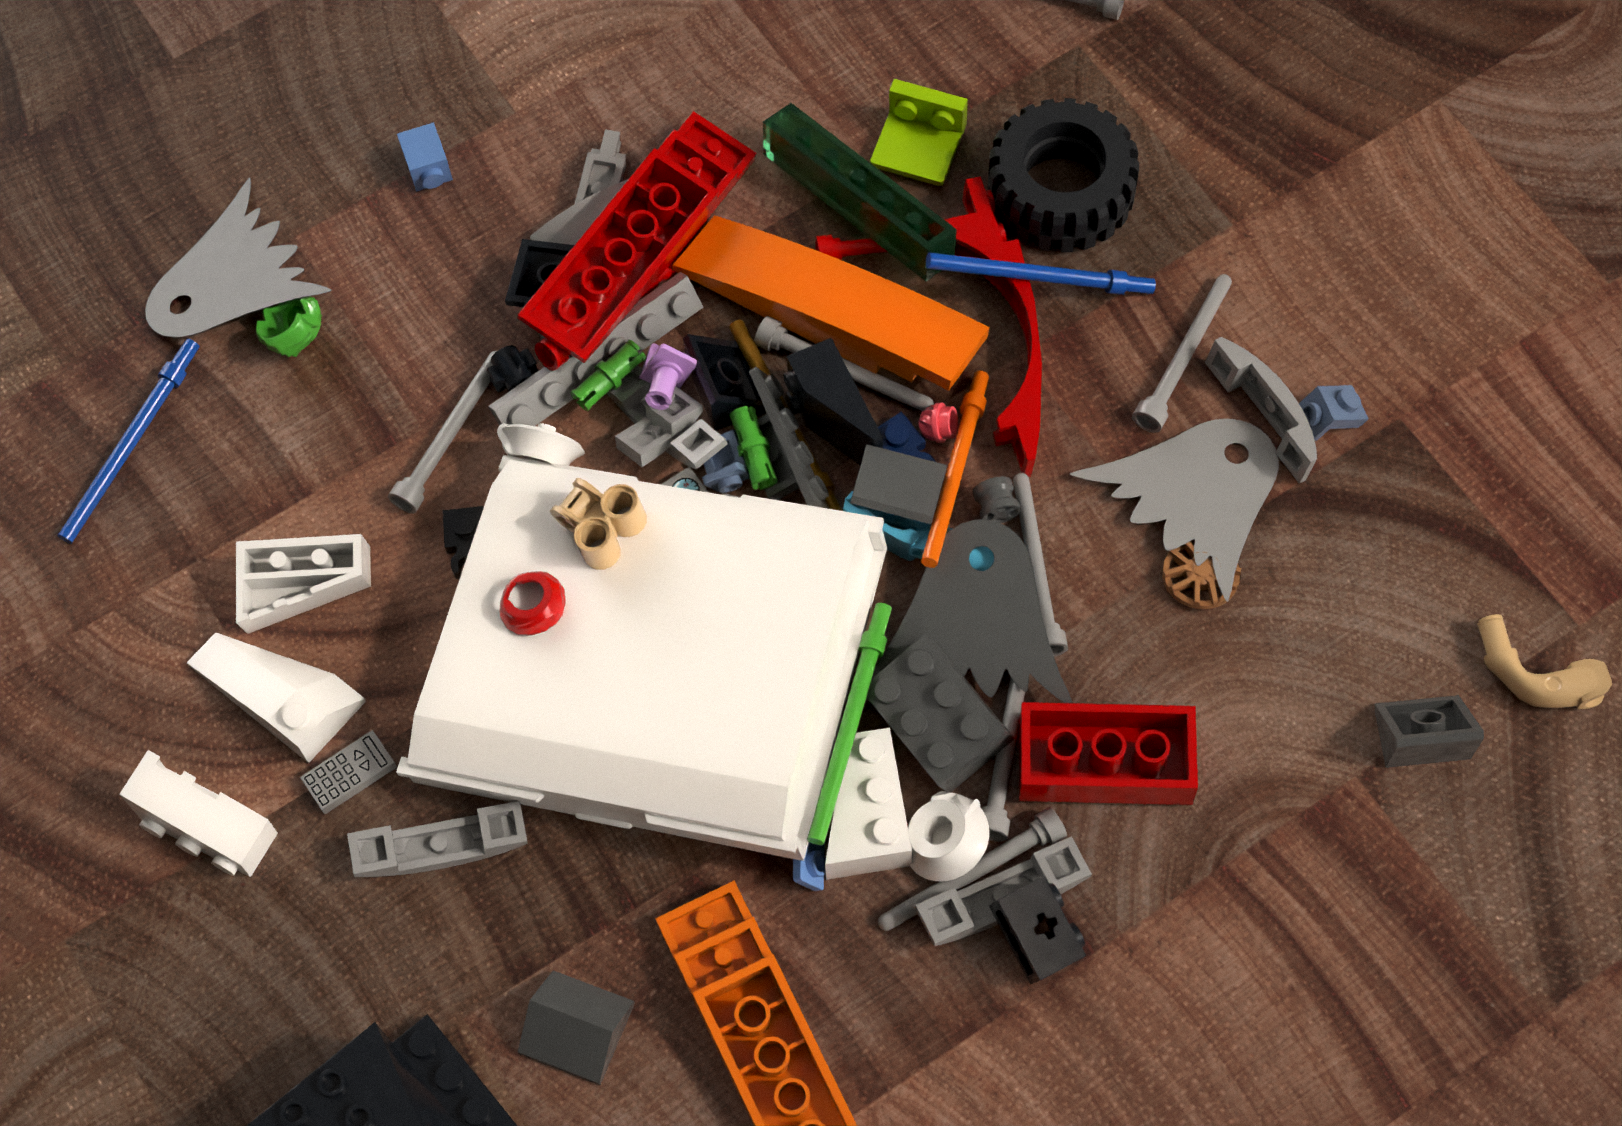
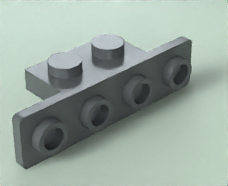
[749,367,829,509]

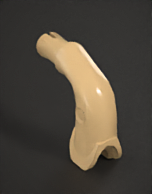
[1477,614,1612,710]

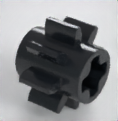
[487,345,539,393]

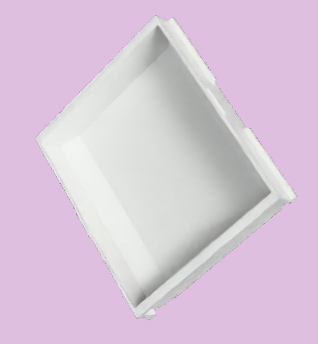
[396,455,887,861]

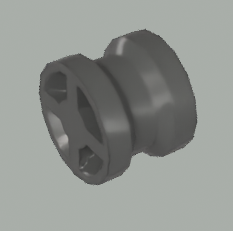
[972,476,1021,523]

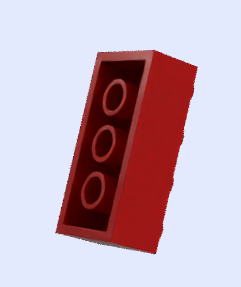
[1019,702,1198,805]

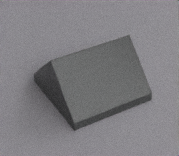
[850,444,947,524]
[1375,695,1484,768]
[518,970,635,1085]

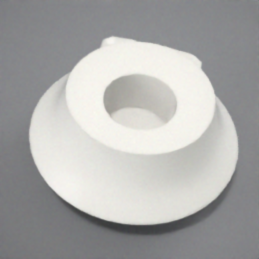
[497,423,585,466]
[908,791,989,882]

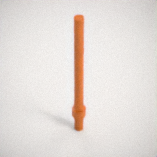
[921,370,989,568]

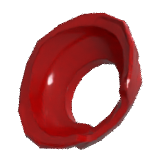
[499,571,566,635]

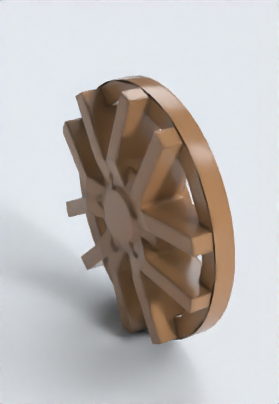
[1162,540,1241,609]

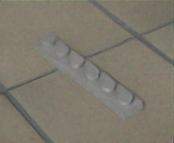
[488,272,704,426]

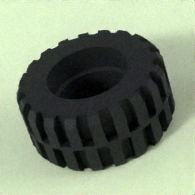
[988,98,1140,253]

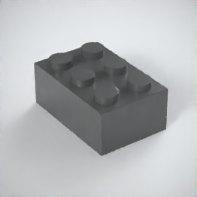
[867,634,1015,792]

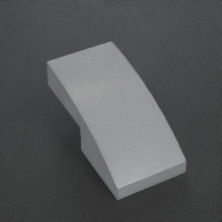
[615,386,703,467]

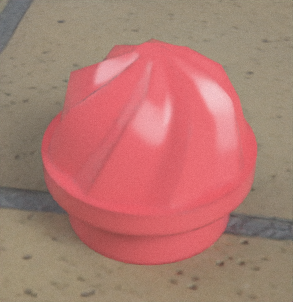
[918,402,958,443]

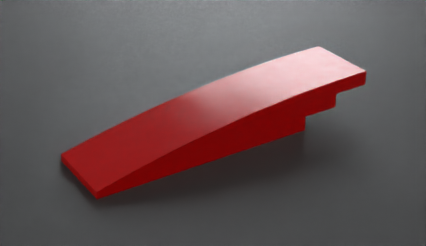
[517,111,757,363]

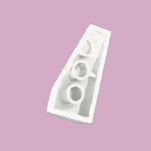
[187,632,366,763]

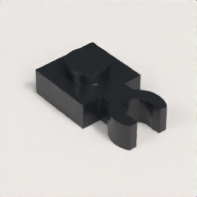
[443,506,484,579]

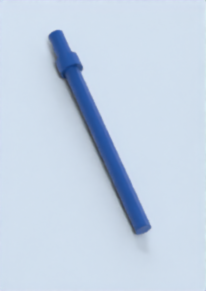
[926,252,1156,295]
[58,338,200,544]

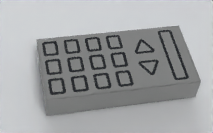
[300,730,397,814]

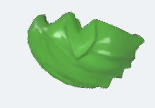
[256,296,322,357]

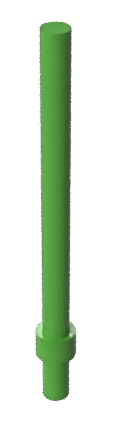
[807,603,892,845]

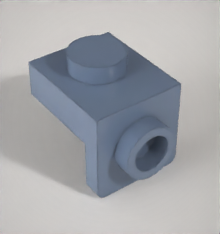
[1299,385,1369,441]
[702,429,750,493]

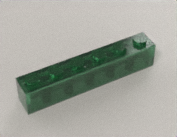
[763,103,957,282]

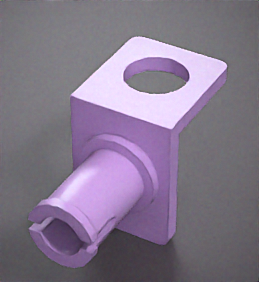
[639,343,697,410]

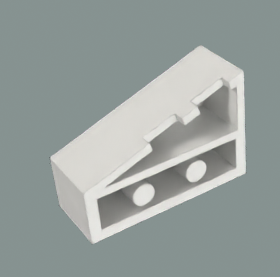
[236,534,371,634]
[825,727,912,880]
[119,750,278,877]

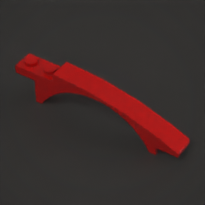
[929,176,1042,477]

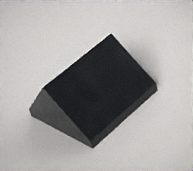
[505,239,574,307]
[683,334,767,431]

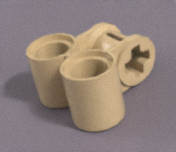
[550,478,647,570]

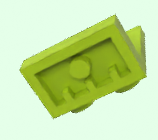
[870,79,968,186]

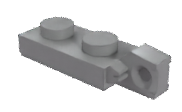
[575,129,626,204]

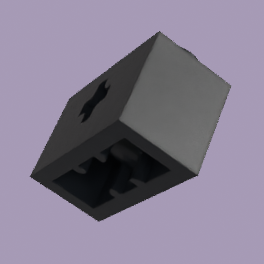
[989,876,1086,985]

